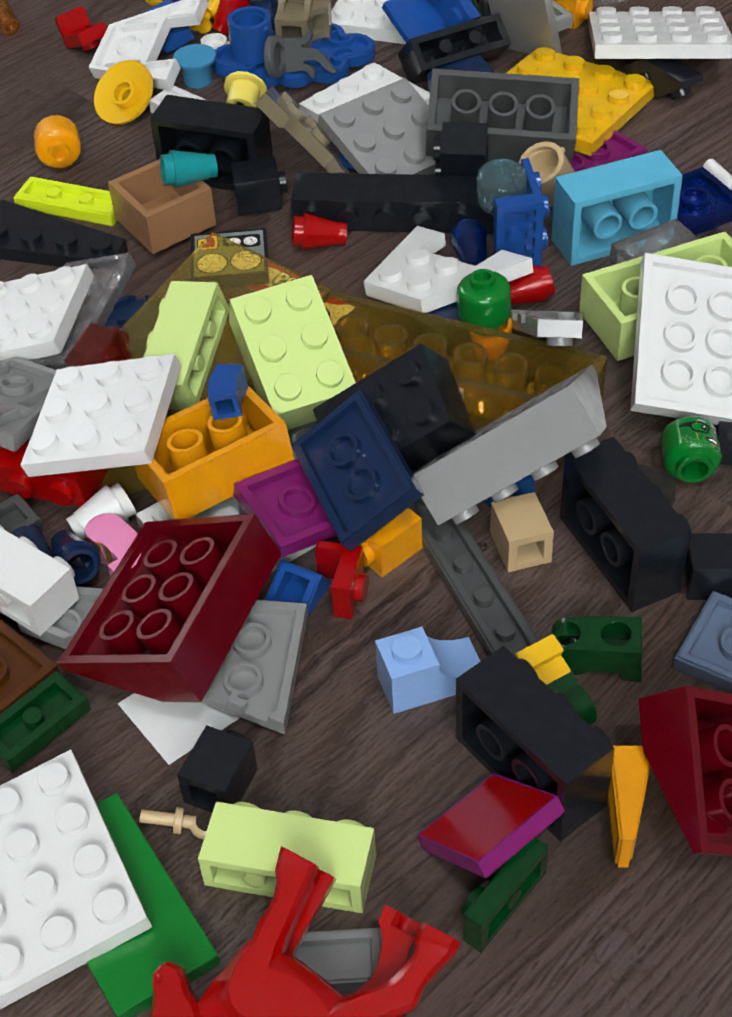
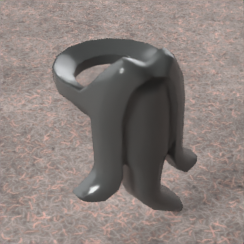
[264,28,337,79]

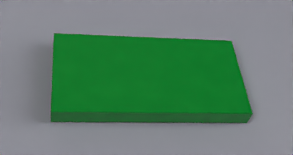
[86,793,220,1017]

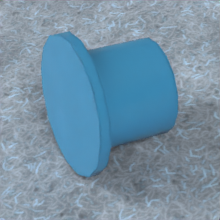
[173,44,216,89]

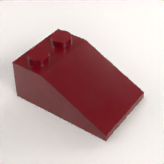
[638,686,732,857]

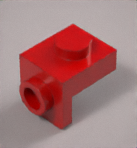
[54,6,107,51]
[315,541,369,620]

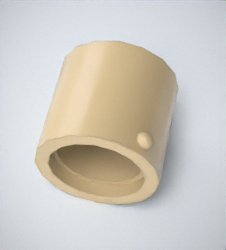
[518,141,575,207]

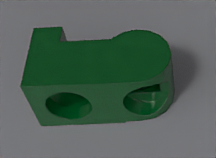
[551,616,642,683]

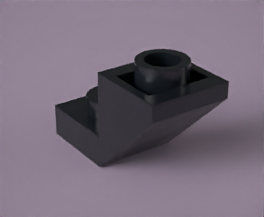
[618,59,703,100]

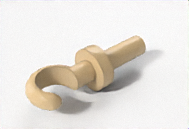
[139,807,212,840]

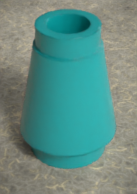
[160,150,218,189]

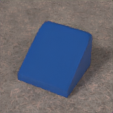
[265,560,331,617]

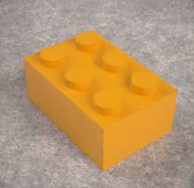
[134,386,295,520]

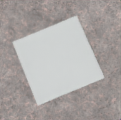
[118,693,241,765]

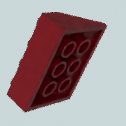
[57,514,281,702]

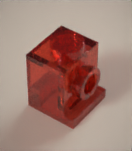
[64,322,132,367]

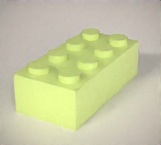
[579,231,732,361]

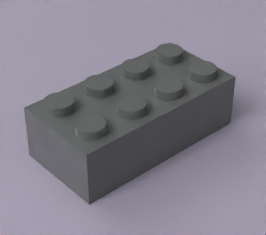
[425,68,579,164]

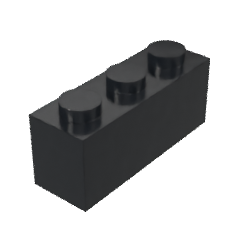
[398,12,511,84]

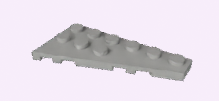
[17,587,308,734]

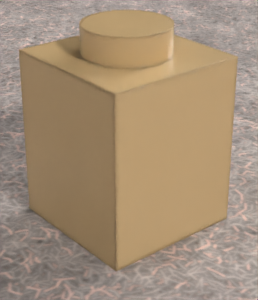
[490,492,554,572]

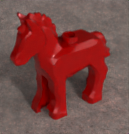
[150,846,462,1017]

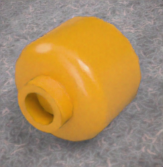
[34,115,81,168]

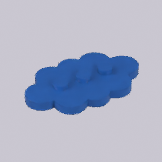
[211,23,375,89]

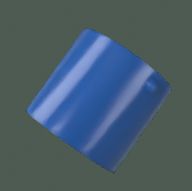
[227,6,273,65]

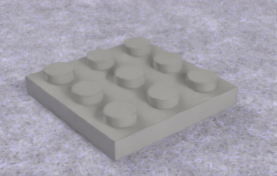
[317,78,436,175]

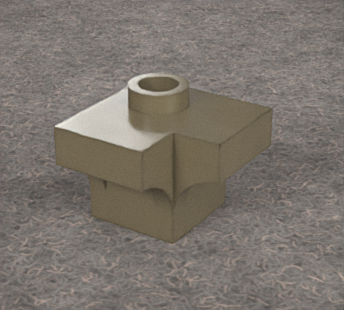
[274,0,332,48]

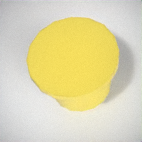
[223,71,267,108]

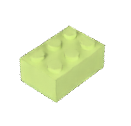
[229,275,356,430]

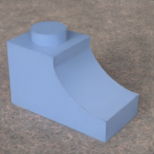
[375,627,481,714]

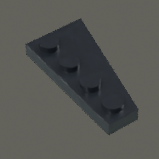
[0,200,128,274]

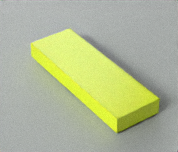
[13,176,117,226]

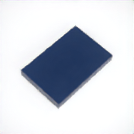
[291,389,424,551]

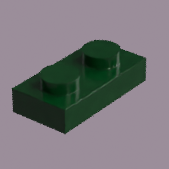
[0,671,91,772]
[461,837,549,953]

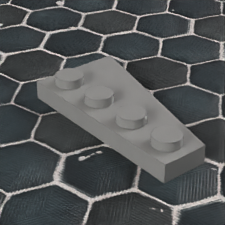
[510,310,583,346]

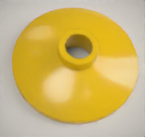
[94,60,153,125]

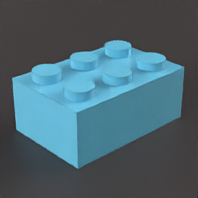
[551,150,683,266]

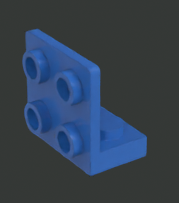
[382,0,481,43]
[493,158,550,266]

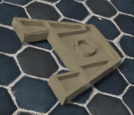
[255,86,350,173]

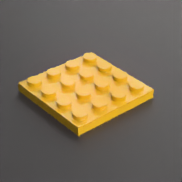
[506,47,656,156]

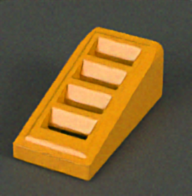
[608,745,650,868]

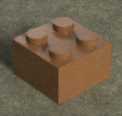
[108,159,216,254]

